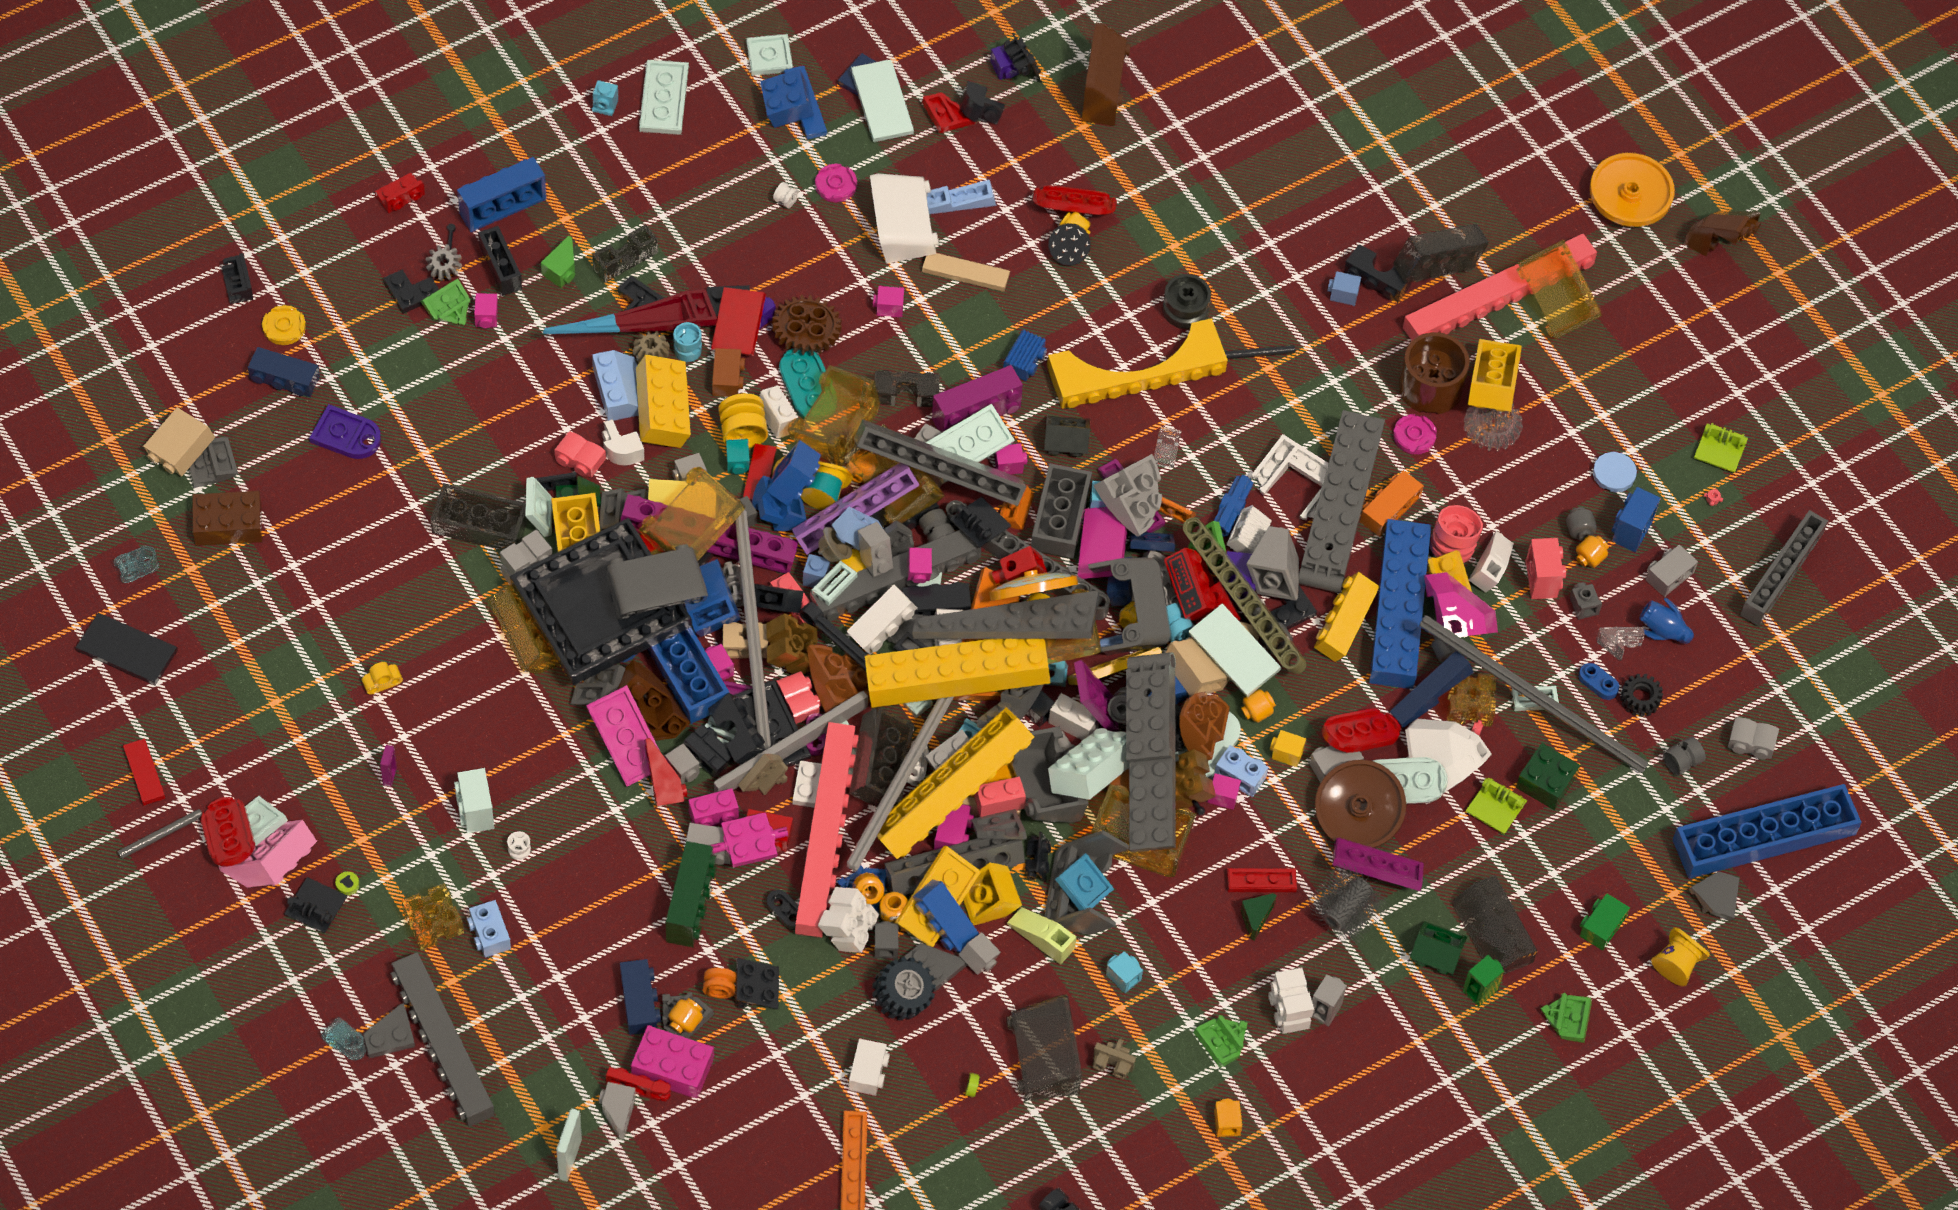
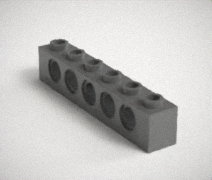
[1740,510,1828,626]
[885,838,1025,896]

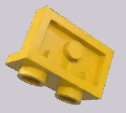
[1428,550,1472,592]

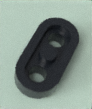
[767,890,799,930]

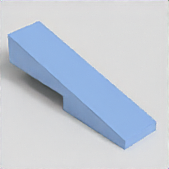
[927,180,996,214]

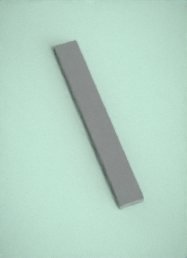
[714,691,868,793]

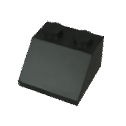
[1044,415,1090,456]

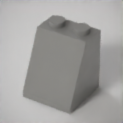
[1247,526,1299,601]

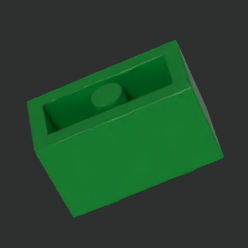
[1580,893,1630,951]
[1463,955,1504,1007]

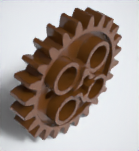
[772,295,842,355]

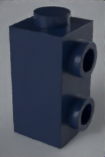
[1107,557,1133,606]

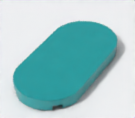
[779,349,837,422]

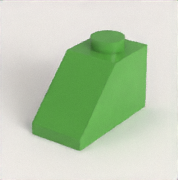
[541,236,575,288]

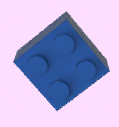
[760,69,814,128]
[766,440,821,506]
[1611,487,1661,553]

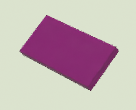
[1074,660,1120,732]
[1332,838,1424,891]

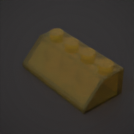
[489,584,560,674]

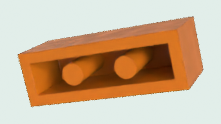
[1360,470,1424,537]

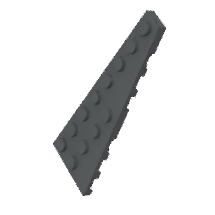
[913,591,1099,639]

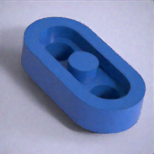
[1579,663,1619,700]

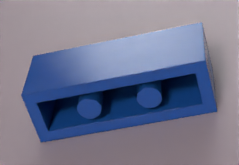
[913,879,979,952]

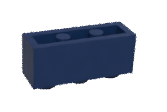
[248,347,320,397]
[620,959,661,1035]

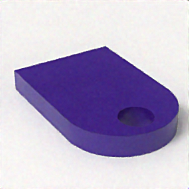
[309,404,381,459]

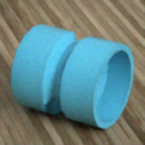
[673,322,702,362]
[1167,603,1194,643]

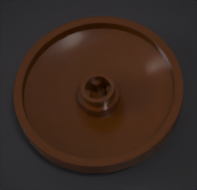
[1315,760,1406,848]

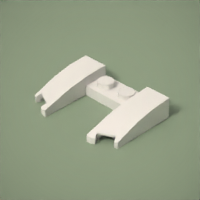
[1252,435,1329,520]

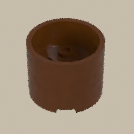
[1399,332,1469,414]

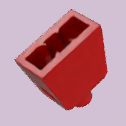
[992,546,1047,584]

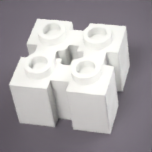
[818,887,879,953]
[1268,968,1314,1034]

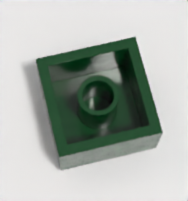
[1516,743,1581,811]

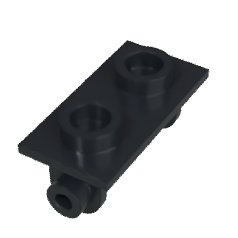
[1025,831,1051,882]

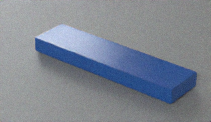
[784,66,827,140]

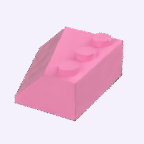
[219,820,317,888]

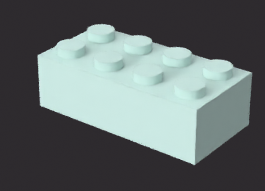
[1048,728,1129,800]

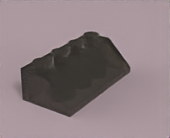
[1451,875,1537,975]

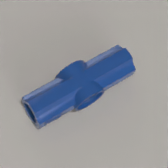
[1214,475,1254,537]

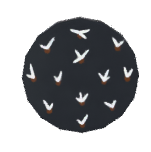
[1048,223,1091,265]

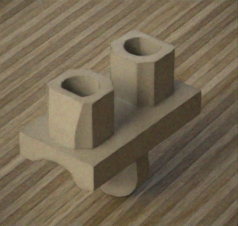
[1093,1039,1136,1080]

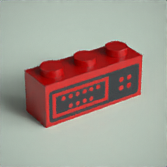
[1164,548,1217,621]

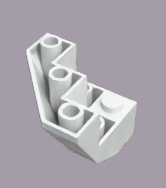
[1405,719,1491,804]

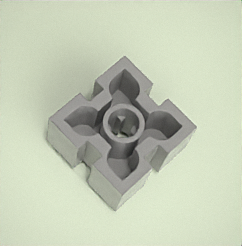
[500,530,552,589]

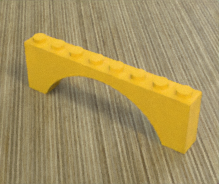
[1047,319,1228,409]

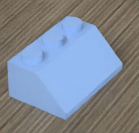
[592,350,639,421]

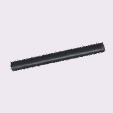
[1224,345,1295,359]

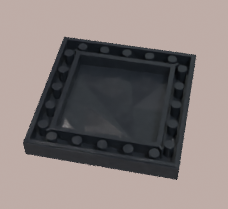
[510,518,692,686]

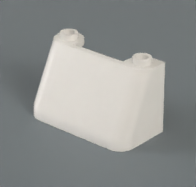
[870,174,939,264]

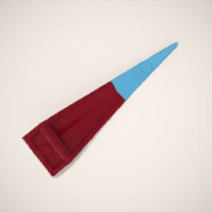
[543,289,717,334]

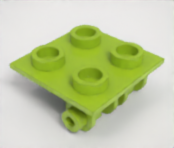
[1694,423,1748,473]
[1466,778,1527,834]

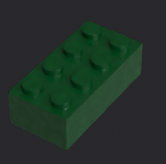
[666,841,717,947]

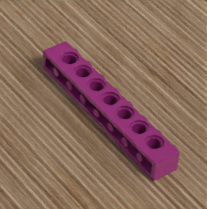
[620,494,798,574]

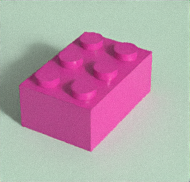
[631,1025,714,1099]

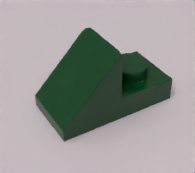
[556,476,601,507]

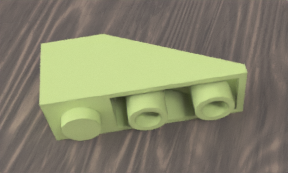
[1007,907,1077,965]

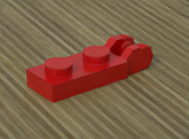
[606,1067,671,1102]

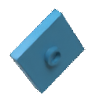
[1055,853,1114,911]

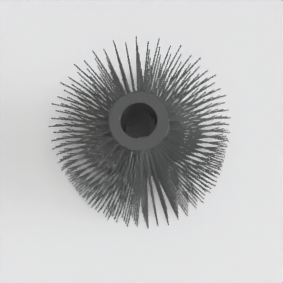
[1306,863,1390,945]

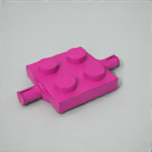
[710,812,788,868]

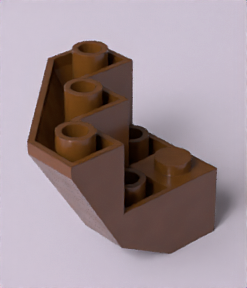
[1684,211,1761,256]
[594,660,690,741]

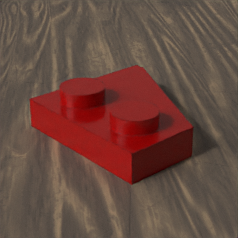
[922,92,975,133]

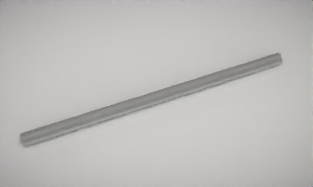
[735,510,771,750]
[847,697,954,871]

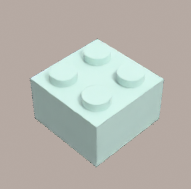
[454,768,494,834]

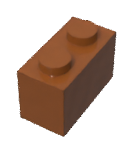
[712,348,745,397]

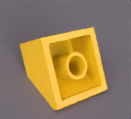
[963,862,1022,925]

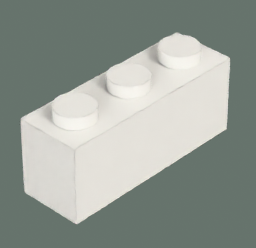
[847,585,917,655]

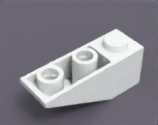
[1469,531,1514,593]

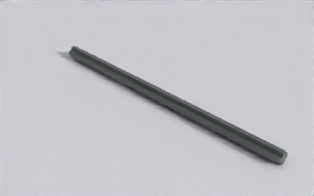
[1419,616,1648,773]

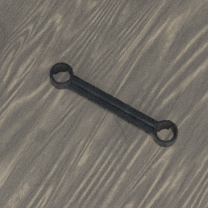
[799,602,867,672]

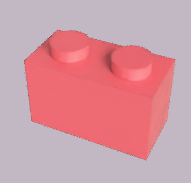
[974,777,1026,817]

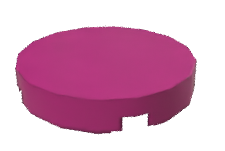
[815,164,857,202]
[1393,414,1437,454]

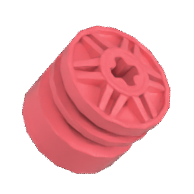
[1429,505,1483,563]

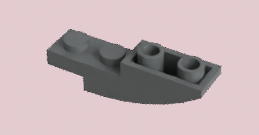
[977,685,1043,728]

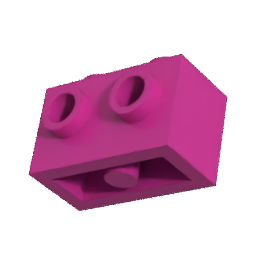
[688,788,739,827]

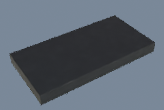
[76,612,178,686]
[734,680,811,767]

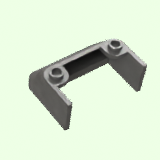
[1088,558,1171,655]
[1044,830,1129,935]

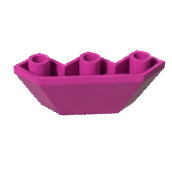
[1424,572,1498,637]

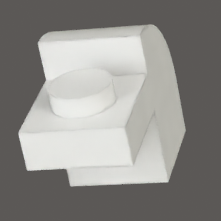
[602,419,644,465]

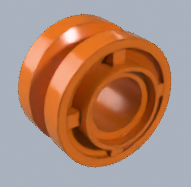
[703,968,736,999]

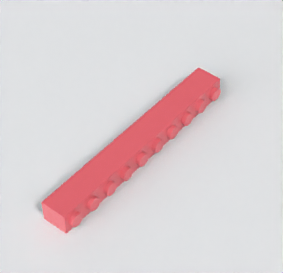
[1403,234,1597,341]
[795,722,859,937]

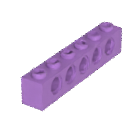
[792,463,919,554]

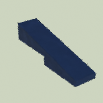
[1390,651,1474,728]

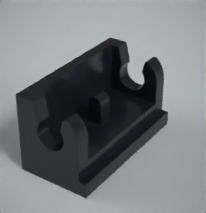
[222,253,253,304]

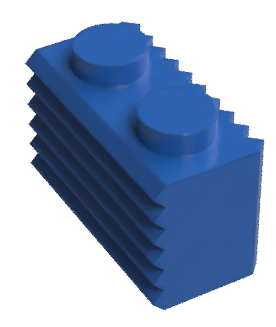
[1003,330,1047,381]

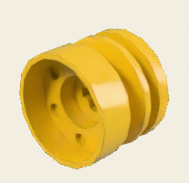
[718,393,768,448]

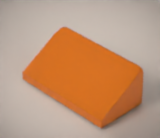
[1000,486,1034,530]
[1158,497,1196,523]

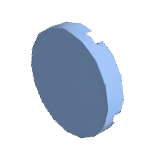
[1593,452,1637,493]

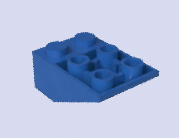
[685,559,742,637]

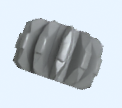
[426,244,462,281]

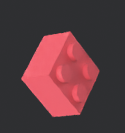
[1525,538,1566,599]

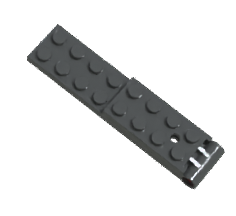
[1299,410,1385,593]
[1126,652,1176,852]

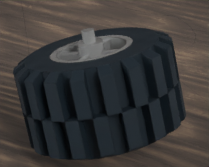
[872,957,936,1021]

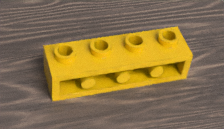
[1314,572,1380,662]

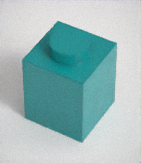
[726,439,749,475]

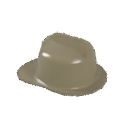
[818,527,852,562]

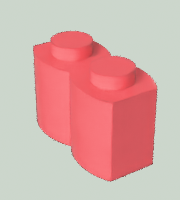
[554,431,606,478]
[776,671,821,724]

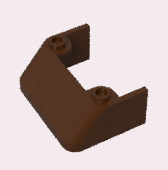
[1082,22,1131,126]

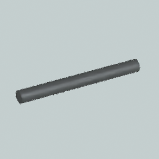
[117,809,202,859]

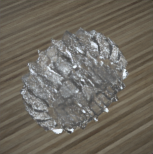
[1464,403,1523,452]

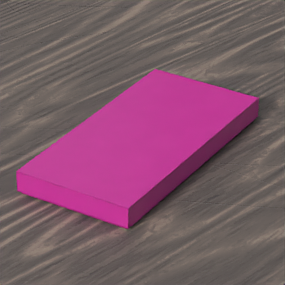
[1078,507,1127,579]
[586,685,660,787]

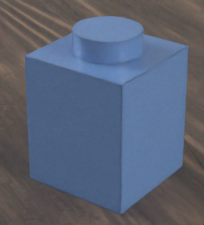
[1328,271,1361,306]
[803,554,830,588]

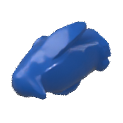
[1639,598,1694,644]

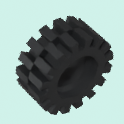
[1620,674,1663,717]

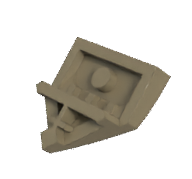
[738,754,788,795]

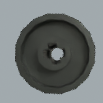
[1162,274,1211,329]

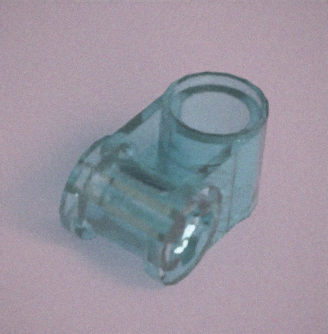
[113,546,159,583]
[321,1017,366,1060]

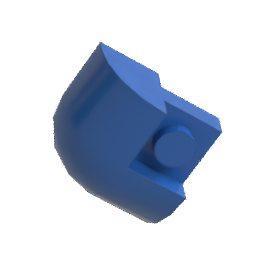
[752,475,806,531]

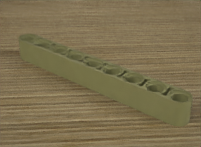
[1183,517,1306,674]

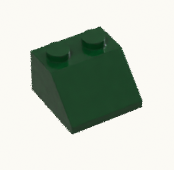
[1410,921,1468,974]

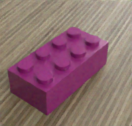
[932,365,1023,432]

